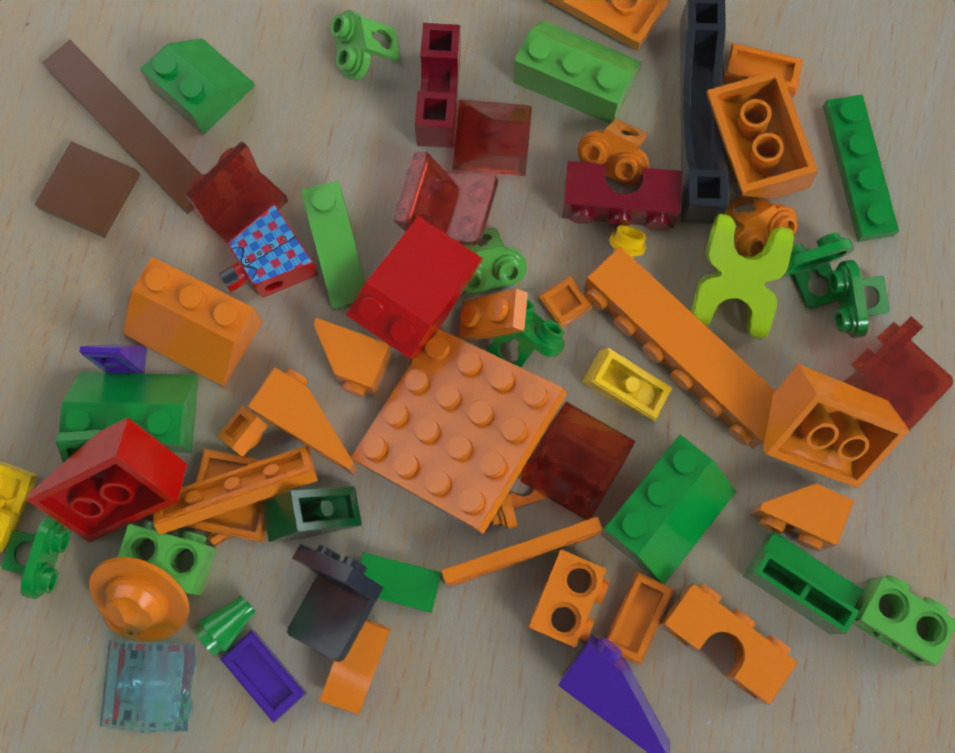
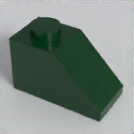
[262,486,362,542]

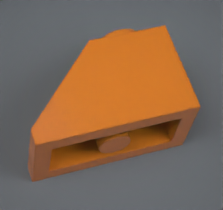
[313,317,393,397]

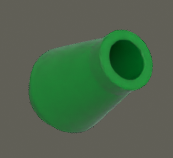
[193,595,257,657]

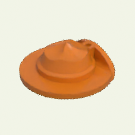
[89,557,190,642]

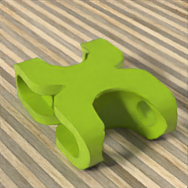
[690,213,794,340]

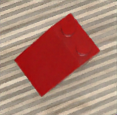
[346,216,484,359]
[27,417,187,542]

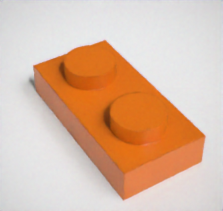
[459,288,528,342]

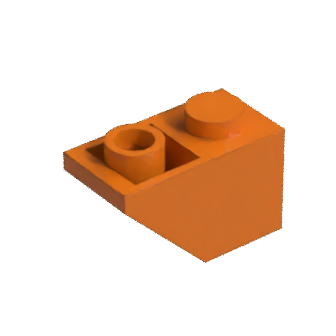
[750,483,854,551]

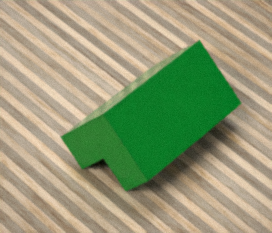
[743,532,864,634]

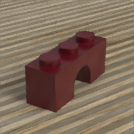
[414,23,461,148]
[562,161,682,231]

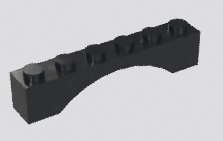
[680,0,729,224]

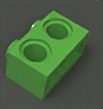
[117,520,216,596]
[852,575,955,666]

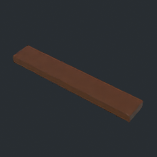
[42,40,216,215]

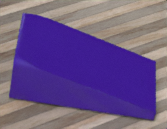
[79,344,147,373]

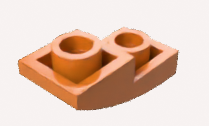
[319,619,391,715]

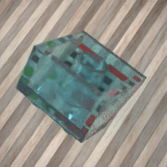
[99,640,197,733]

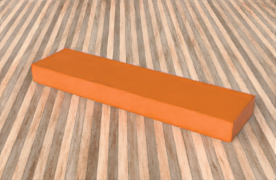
[153,445,318,535]
[441,517,603,588]

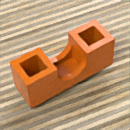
[659,583,798,705]

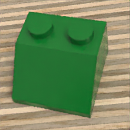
[140,39,255,135]

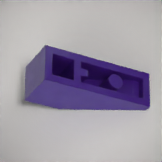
[558,634,671,753]

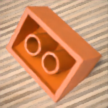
[706,69,818,199]
[123,257,263,388]
[763,364,910,488]

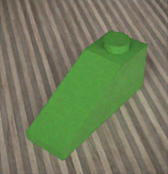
[301,180,365,311]

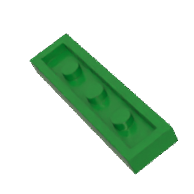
[823,94,899,242]

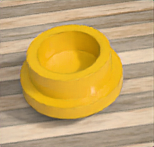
[609,225,647,258]

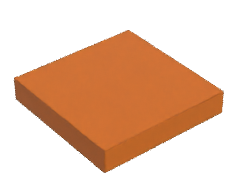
[184,449,276,543]

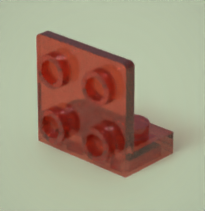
[186,141,288,245]

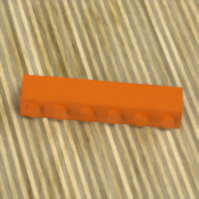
[584,246,775,449]

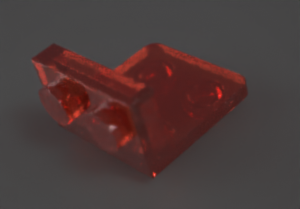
[393,152,499,245]
[843,316,953,430]

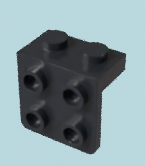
[287,544,384,662]

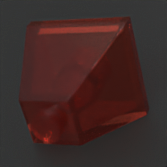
[452,99,532,177]

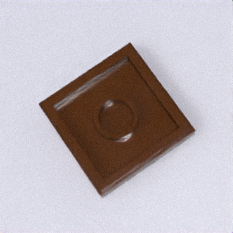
[34,141,140,238]

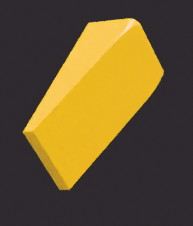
[582,348,672,422]

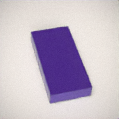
[220,630,307,723]

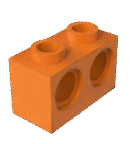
[527,549,610,648]

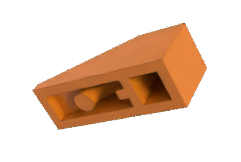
[248,367,358,475]

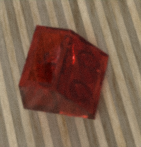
[520,401,635,520]

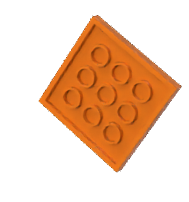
[351,329,567,534]

